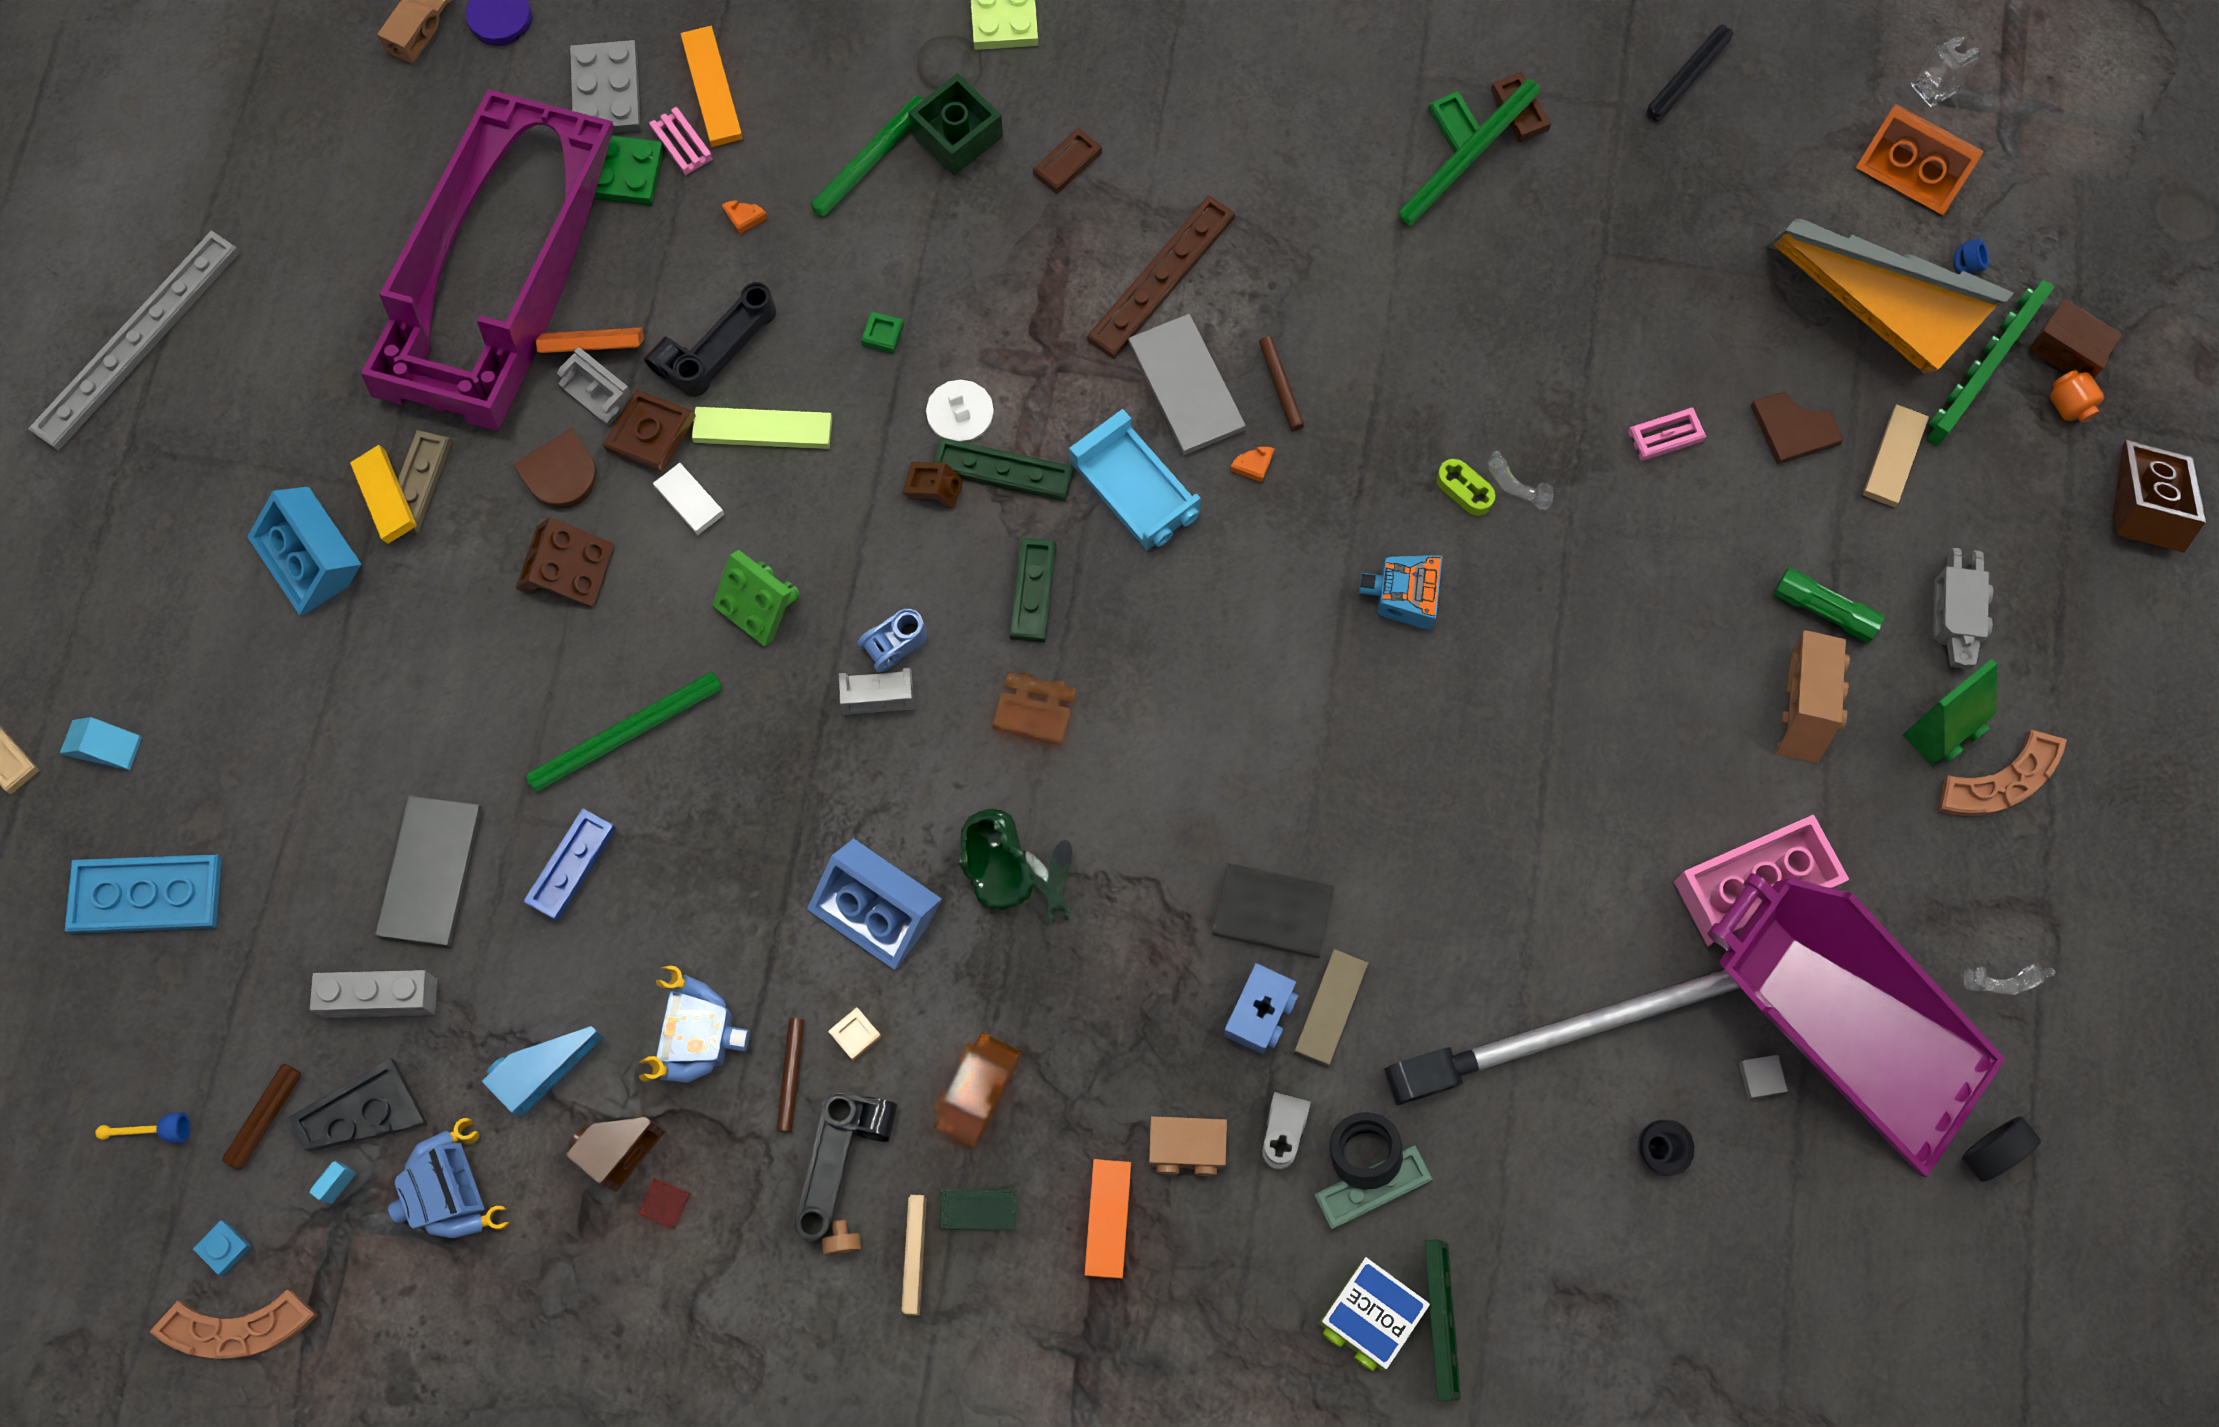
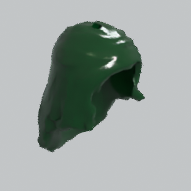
[959,809,1034,910]

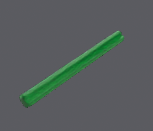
[1398,79,1540,226]
[526,672,722,791]

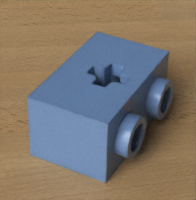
[1223,963,1299,1055]

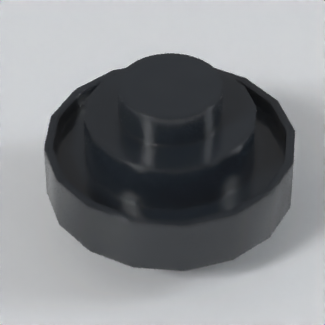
[1638,1119,1695,1176]

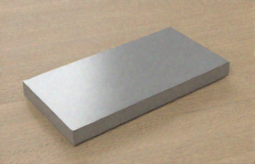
[1128,314,1246,456]

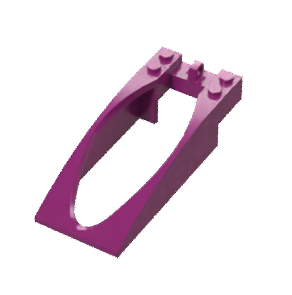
[361,89,613,431]

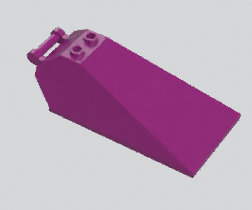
[1707,873,2006,1177]

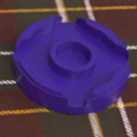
[466,0,532,46]

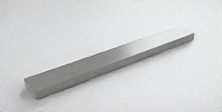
[28,230,240,451]

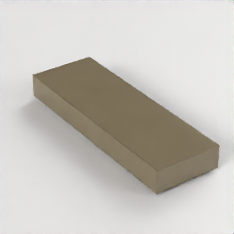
[398,430,452,534]
[1294,949,1368,1067]

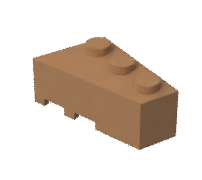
[1776,630,1850,764]

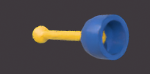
[95,1112,190,1143]

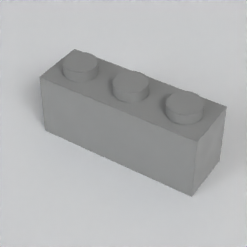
[310,970,437,1018]

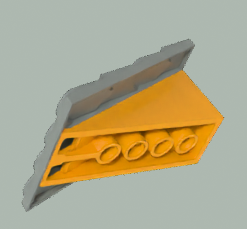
[1766,218,2014,374]

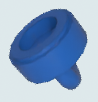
[1953,238,1989,274]

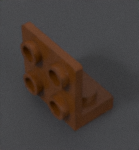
[2028,300,2122,379]
[516,517,614,607]

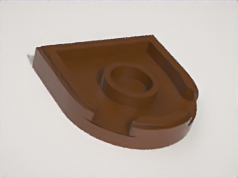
[513,428,596,508]

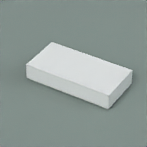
[653,463,725,536]

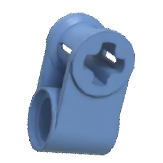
[857,609,927,672]

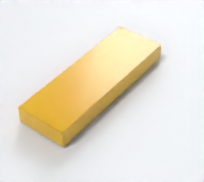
[350,445,417,544]

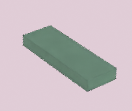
[1313,1145,1433,1230]

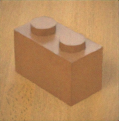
[1149,1116,1227,1176]

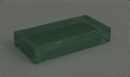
[940,1190,1017,1231]

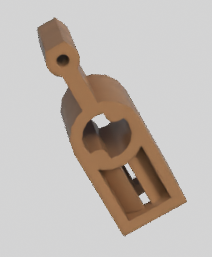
[377,0,452,64]

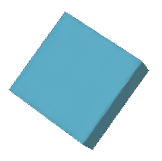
[310,1161,357,1204]

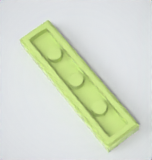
[692,407,832,449]

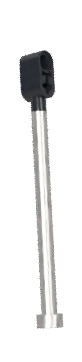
[1384,970,1741,1105]

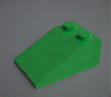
[1902,659,1997,766]

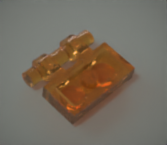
[993,672,1077,746]

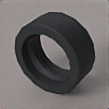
[1330,1112,1403,1190]
[1962,1116,2041,1182]

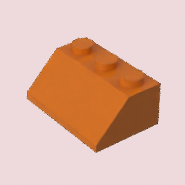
[1856,104,1984,215]

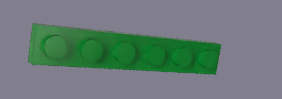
[1926,279,2055,447]

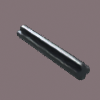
[1646,25,1733,121]

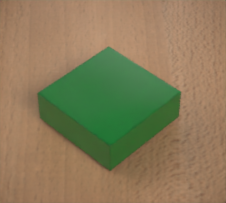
[861,311,904,354]

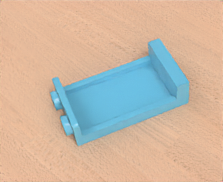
[1069,409,1201,551]

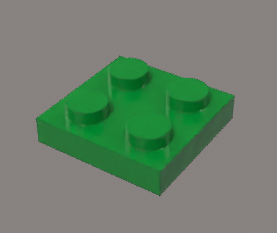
[594,136,664,205]

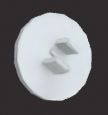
[926,380,994,442]

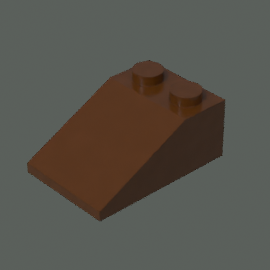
[2113,440,2206,553]

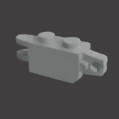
[1933,548,1993,669]

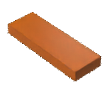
[536,327,644,353]
[1084,1159,1131,1279]

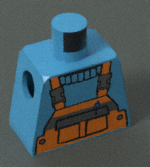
[1359,555,1442,630]

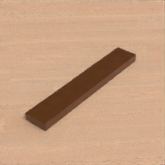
[1087,195,1235,359]

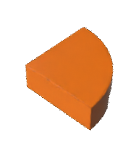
[721,201,768,235]
[1230,446,1275,482]

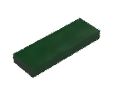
[1010,538,1056,642]

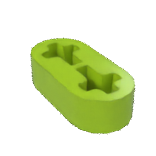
[1437,459,1495,516]

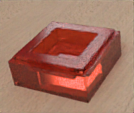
[638,1178,691,1229]

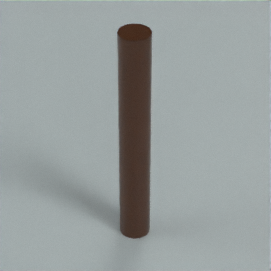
[1259,336,1304,431]
[777,1018,804,1132]

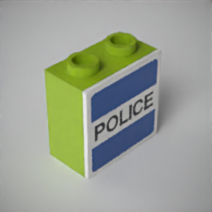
[1318,1257,1430,1372]

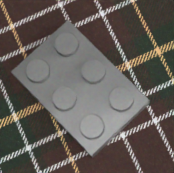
[570,40,641,134]

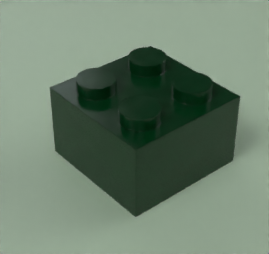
[908,73,1003,175]

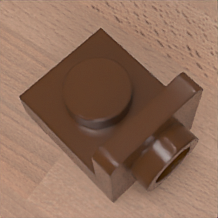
[902,462,962,508]

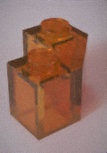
[934,1032,1022,1148]

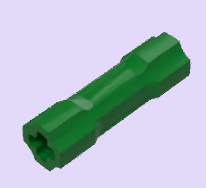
[1773,567,1885,644]

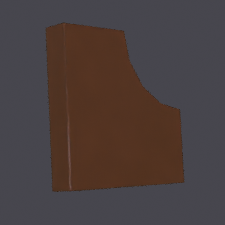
[1751,391,1844,464]

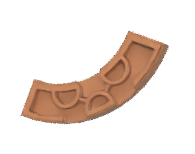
[1938,730,2067,816]
[149,1289,318,1359]

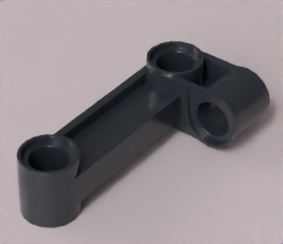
[644,282,776,397]
[794,1092,898,1243]

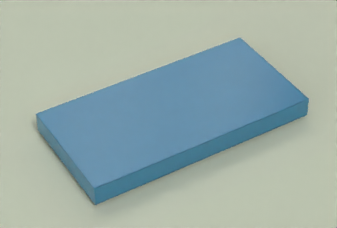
[65,854,222,934]

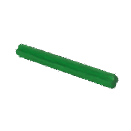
[810,95,924,217]

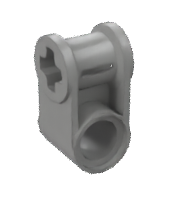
[1262,1092,1311,1170]

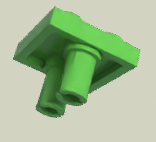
[712,550,800,646]

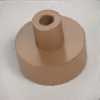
[821,1220,861,1255]

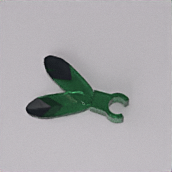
[1022,840,1072,924]

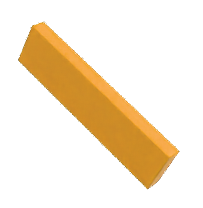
[680,26,743,147]

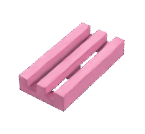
[649,107,713,176]
[1628,407,1707,461]

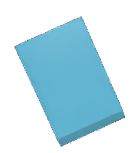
[60,717,142,771]

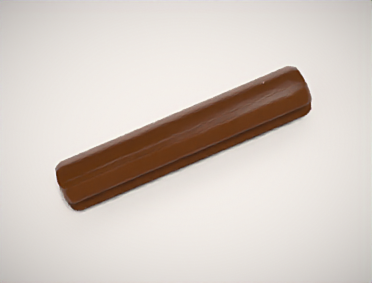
[222,1064,301,1170]

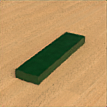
[933,437,1073,502]
[1425,1239,1461,1401]

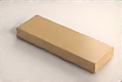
[1862,404,1929,508]
[902,1195,927,1316]

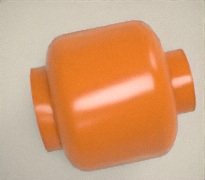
[2049,370,2104,423]

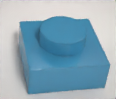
[193,1220,252,1276]

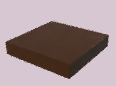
[603,389,696,473]

